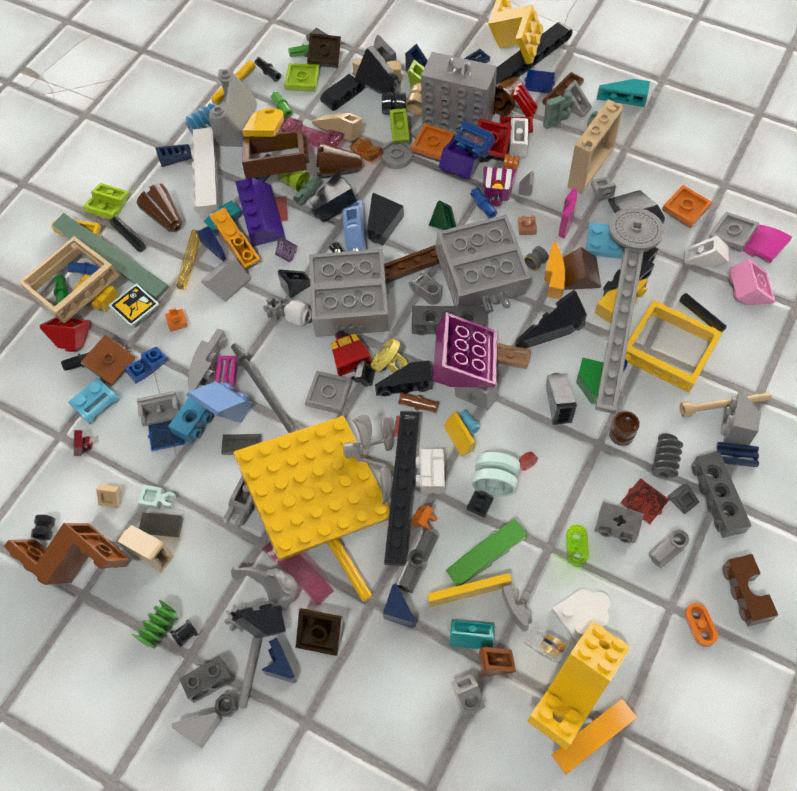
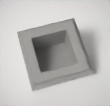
[518,171,534,196]

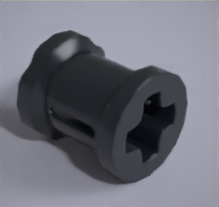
[170,619,199,647]

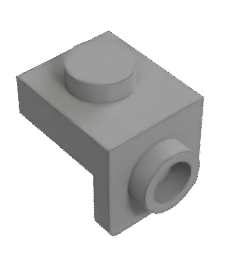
[591,176,616,200]

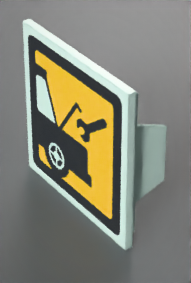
[108,283,159,327]

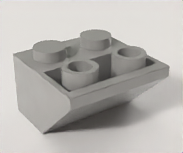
[721,391,761,445]

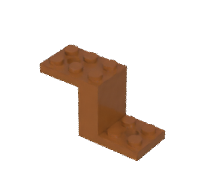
[4,523,131,585]

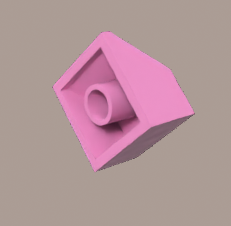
[729,259,776,305]

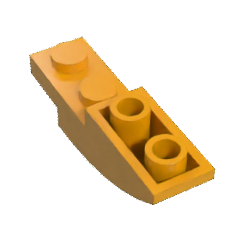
[210,207,260,269]

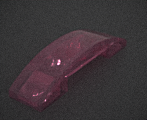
[280,117,345,148]
[262,542,334,606]

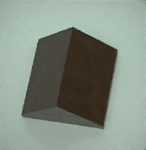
[295,608,345,656]

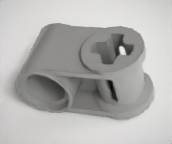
[408,271,441,305]

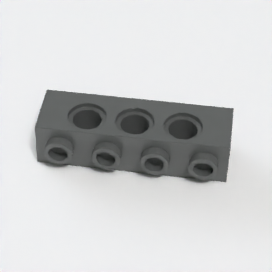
[412,306,486,335]
[691,451,751,538]

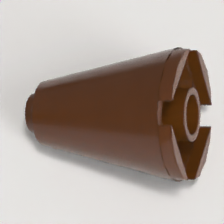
[494,77,523,117]
[316,142,362,177]
[136,184,182,232]

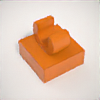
[165,308,188,332]
[409,505,437,530]

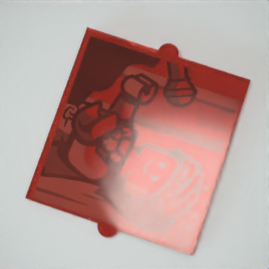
[621,478,670,525]

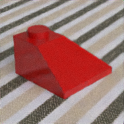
[39,317,91,352]

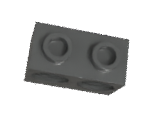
[179,656,233,703]

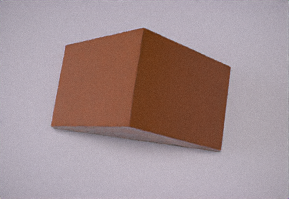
[478,647,516,677]

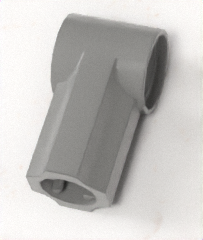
[648,529,690,569]

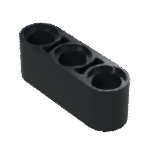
[320,73,365,111]

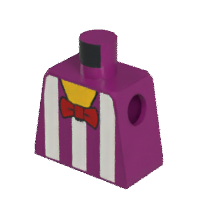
[483,166,516,206]

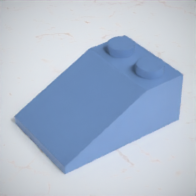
[186,382,253,423]

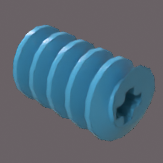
[186,103,216,135]

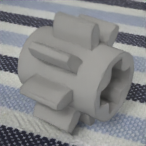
[263,296,286,320]
[224,604,246,632]

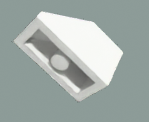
[685,236,729,267]

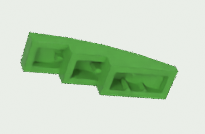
[446,519,527,586]

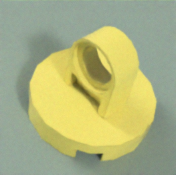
[371,338,407,373]

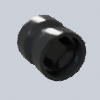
[31,515,56,541]

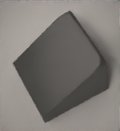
[668,485,699,514]

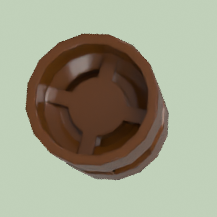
[609,411,640,446]

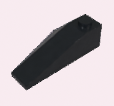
[515,290,587,349]

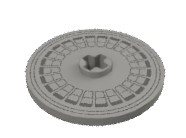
[609,208,664,250]

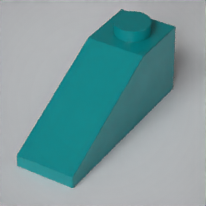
[596,79,650,107]

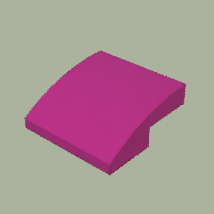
[558,187,577,239]
[743,225,792,263]

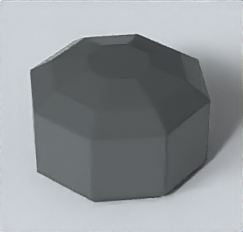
[215,694,237,717]

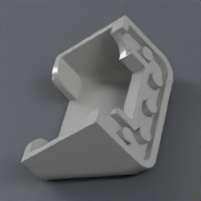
[209,69,257,147]

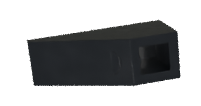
[375,360,432,397]

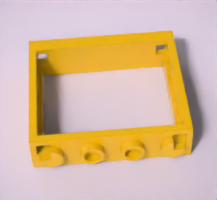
[625,300,722,393]

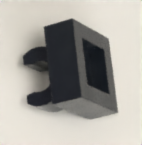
[351,360,375,387]
[467,490,494,518]

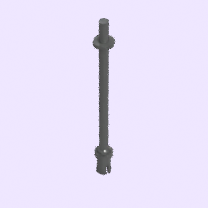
[231,343,296,433]

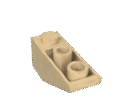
[312,112,363,142]

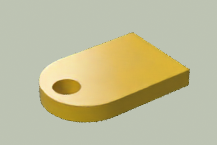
[242,108,284,137]

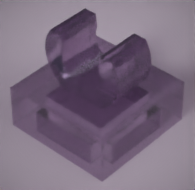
[275,238,298,262]

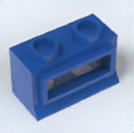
[454,120,495,158]

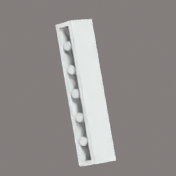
[191,127,219,218]

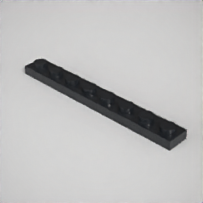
[384,411,420,566]

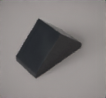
[277,269,311,298]

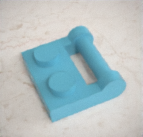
[68,377,119,424]

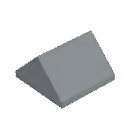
[201,258,251,302]

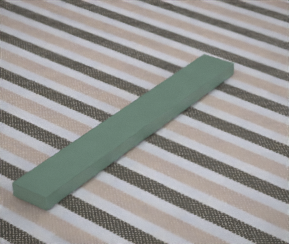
[52,213,169,300]

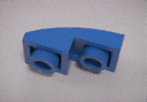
[125,346,167,384]

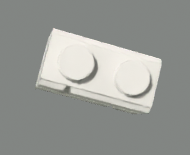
[509,118,528,158]
[416,449,445,494]

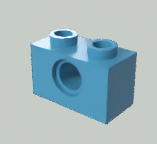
[168,397,213,444]

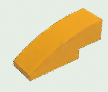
[544,242,565,299]

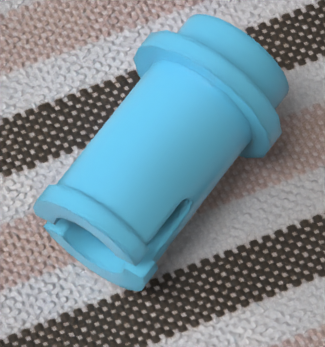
[458,409,480,435]

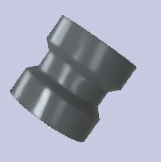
[524,246,549,271]

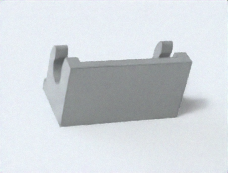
[137,391,180,426]

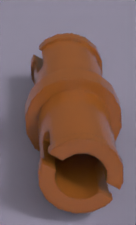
[398,392,438,413]

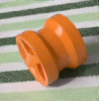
[503,153,520,172]

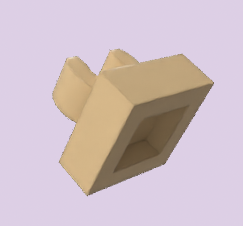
[96,484,121,508]

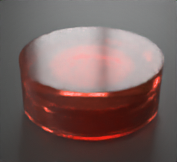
[518,452,538,471]

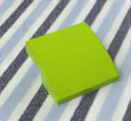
[83,183,130,219]

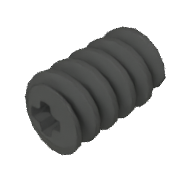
[652,433,683,478]

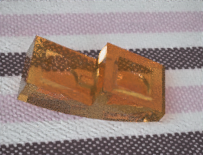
[349,138,384,162]

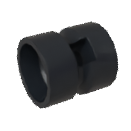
[382,92,406,114]

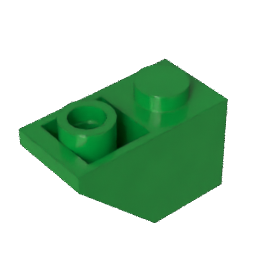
[576,358,604,404]

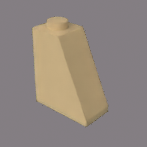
[118,525,174,573]

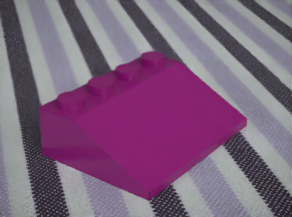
[433,312,497,387]

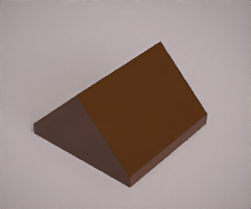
[563,247,601,290]

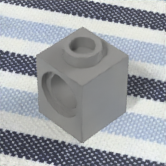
[451,674,486,716]

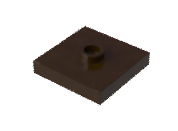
[307,33,341,68]

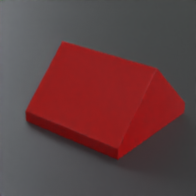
[473,118,512,159]

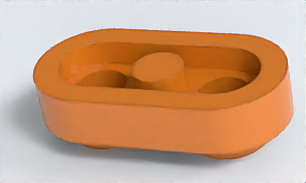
[685,603,718,647]

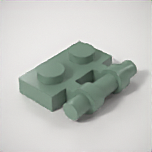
[543,91,573,129]

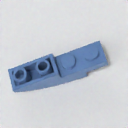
[343,200,366,251]

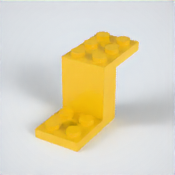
[488,0,543,64]
[527,622,630,751]

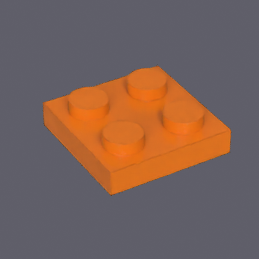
[411,124,455,160]
[662,185,712,227]

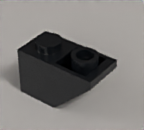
[233,603,286,639]

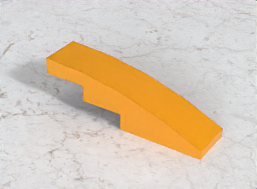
[551,699,637,775]

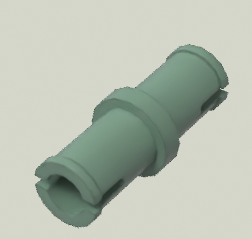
[293,175,322,205]

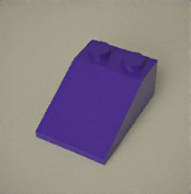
[438,135,483,178]

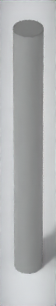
[237,636,261,709]

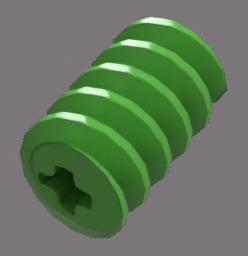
[132,600,179,649]

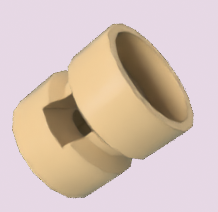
[405,83,422,115]

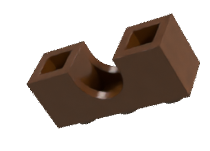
[723,554,778,627]

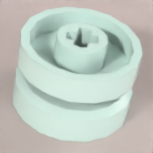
[472,452,520,497]

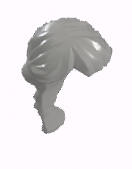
[231,567,297,610]

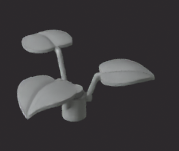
[343,415,394,504]

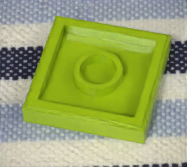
[284,63,320,92]

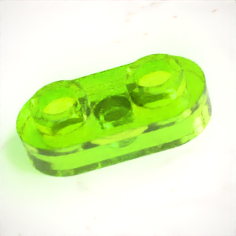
[566,525,589,567]

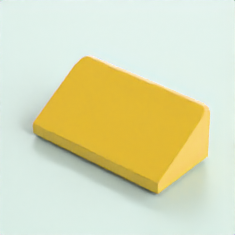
[444,411,475,456]

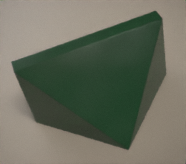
[429,200,456,230]

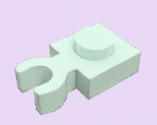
[137,485,176,509]

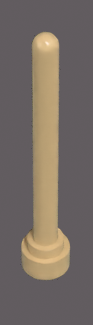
[679,393,772,418]

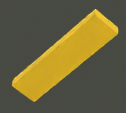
[427,573,512,608]

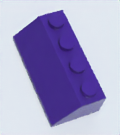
[235,178,286,247]

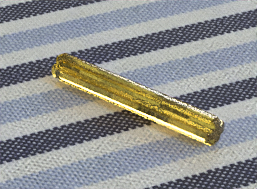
[176,229,201,290]

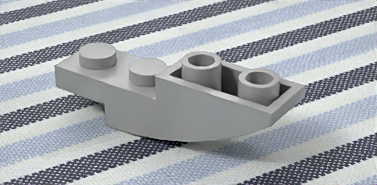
[188,328,227,391]

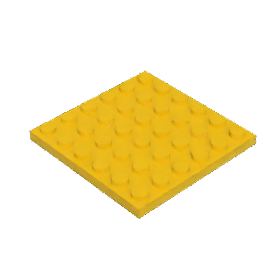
[233,415,390,561]

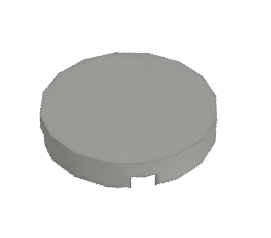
[380,141,413,169]

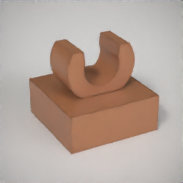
[518,215,537,235]

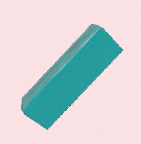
[449,619,494,649]

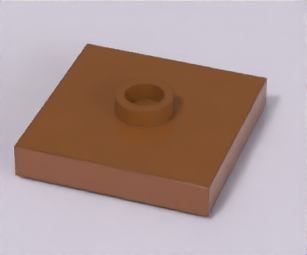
[81,334,135,386]

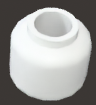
[284,300,312,326]

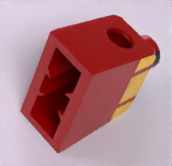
[331,330,371,376]

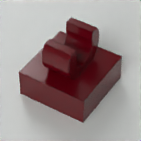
[73,430,93,456]

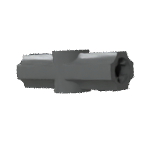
[397,529,438,593]

